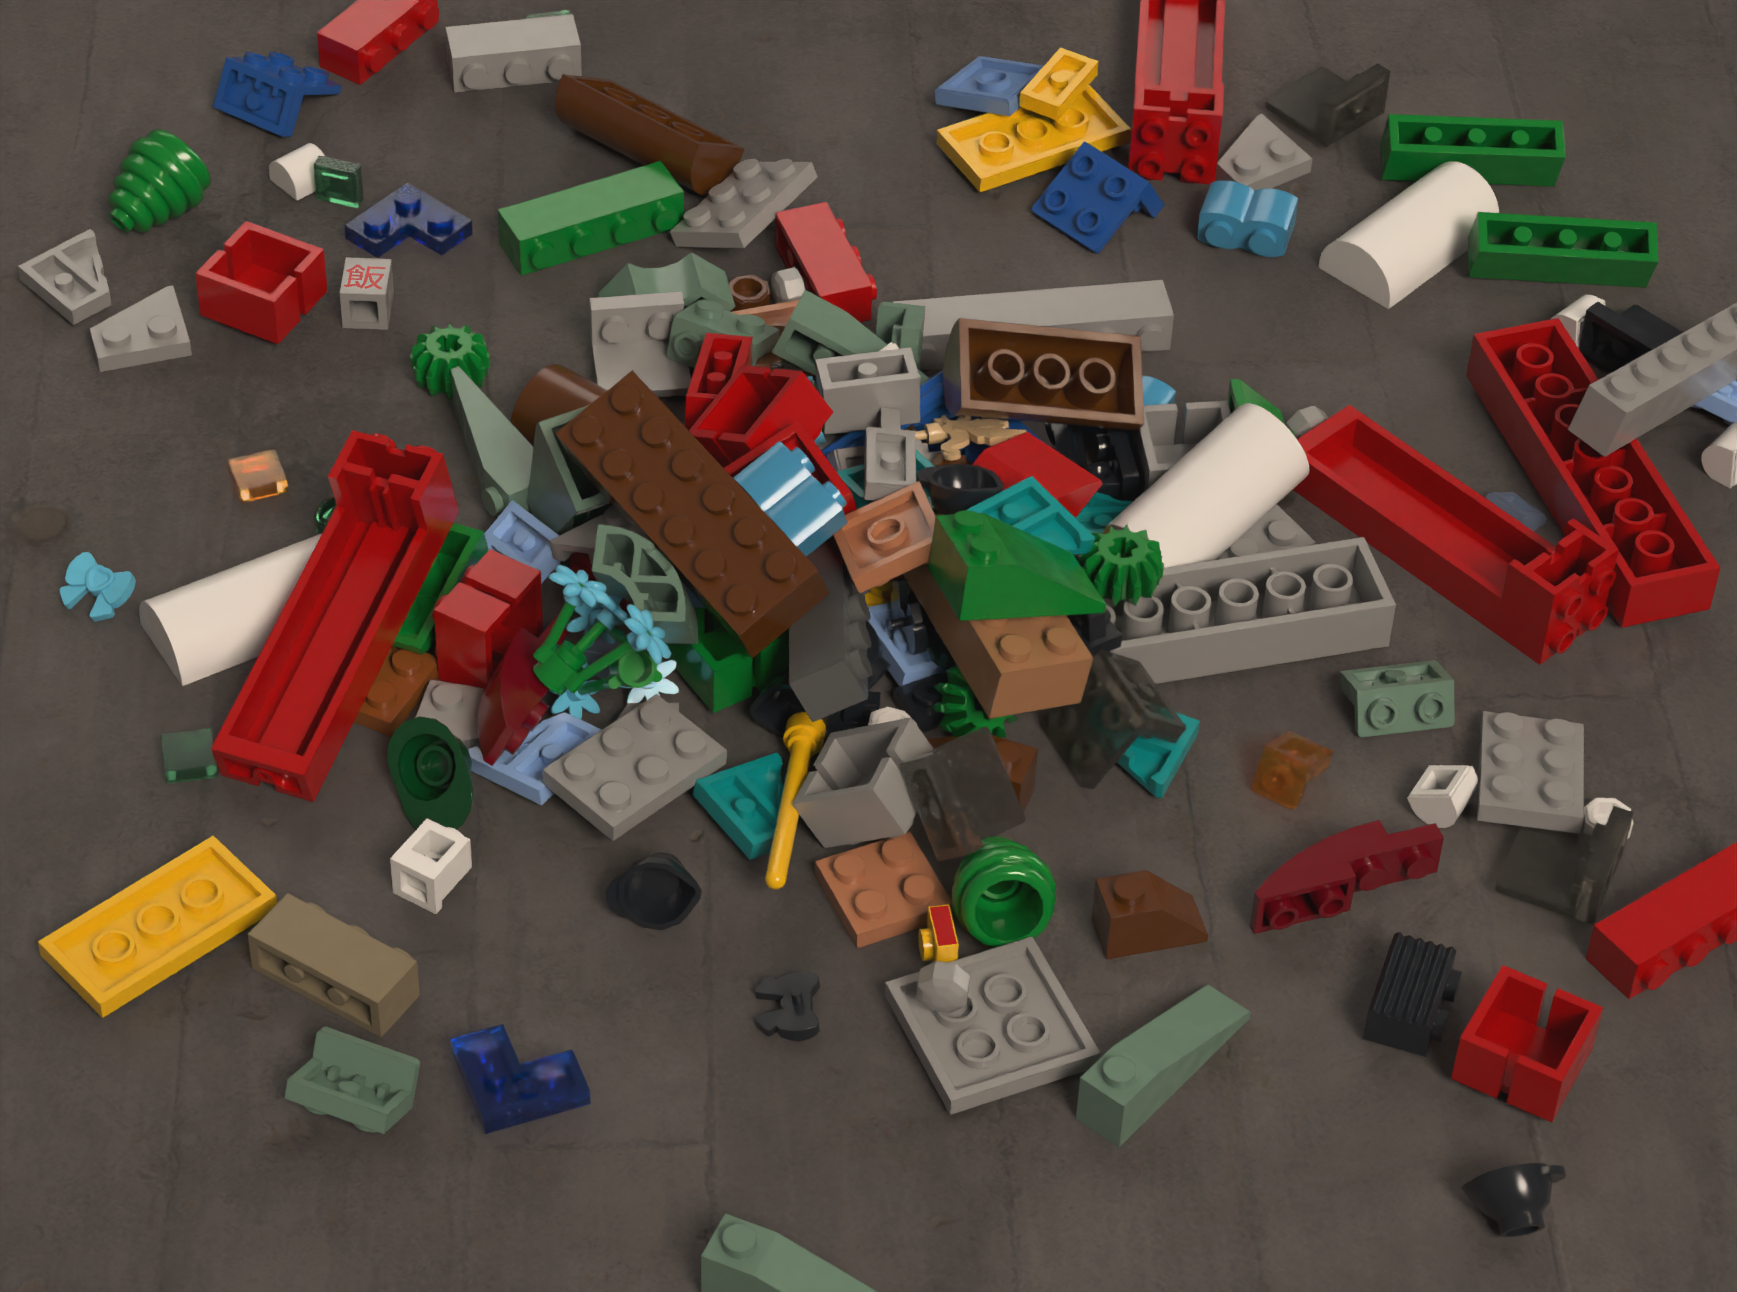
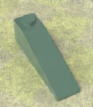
[772,290,946,406]
[450,366,533,516]
[1076,984,1251,1147]
[701,1213,877,1292]

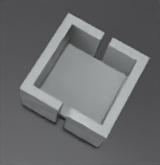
[1130,400,1231,494]
[792,717,943,848]

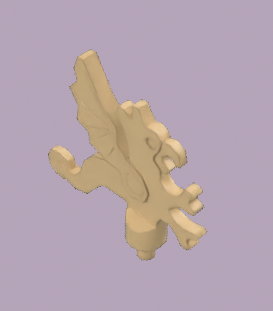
[915,415,1027,460]

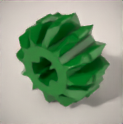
[410,322,490,399]
[1079,524,1164,606]
[931,667,1018,738]

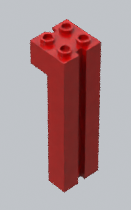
[1128,0,1225,185]
[1293,405,1619,665]
[211,430,459,802]

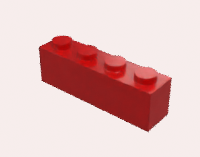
[1586,842,1737,999]

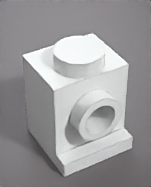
[390,819,472,914]

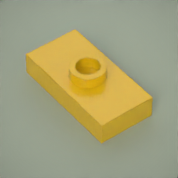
[1019,47,1099,121]

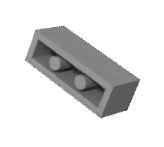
[445,14,582,93]

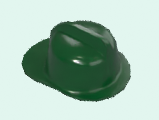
[387,716,474,830]

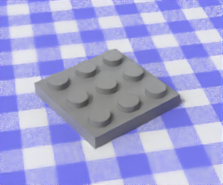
[885,937,1101,1115]

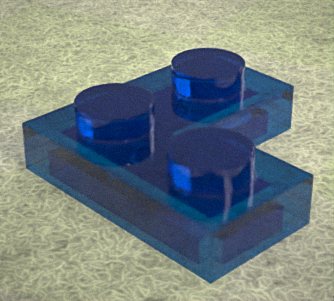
[345,183,473,258]
[451,1024,591,1134]

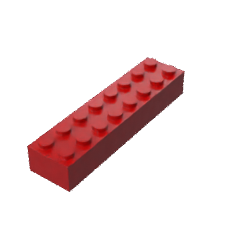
[1466,318,1720,628]

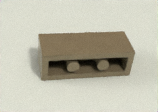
[248,893,420,1038]

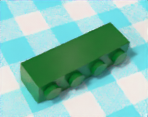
[1380,114,1566,187]
[498,161,684,276]
[1468,212,1658,288]

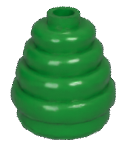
[107,129,211,233]
[952,836,1056,948]

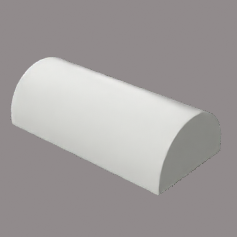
[1318,161,1499,309]
[1108,403,1309,568]
[139,533,322,686]

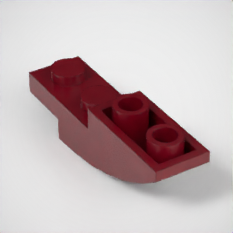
[478,616,570,766]
[1250,820,1444,934]

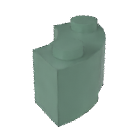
[599,252,736,311]
[592,524,698,644]

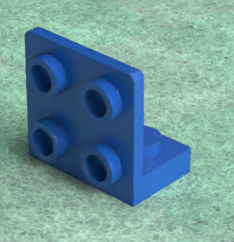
[213,52,342,137]
[1032,141,1165,254]

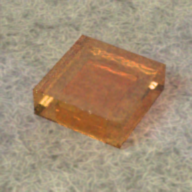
[228,449,288,503]

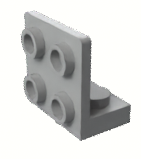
[590,292,691,397]

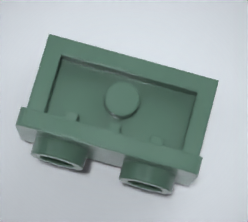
[667,300,780,368]
[284,1027,420,1134]

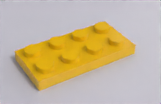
[936,85,1131,192]
[38,836,277,1018]

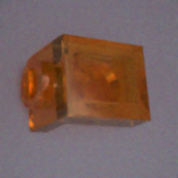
[1252,731,1334,809]

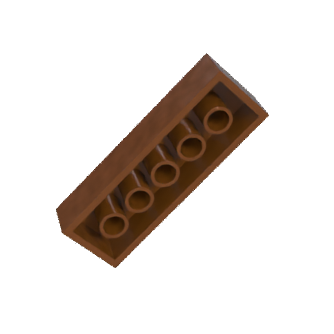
[555,370,830,658]

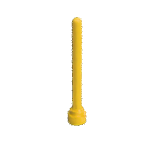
[765,712,826,890]

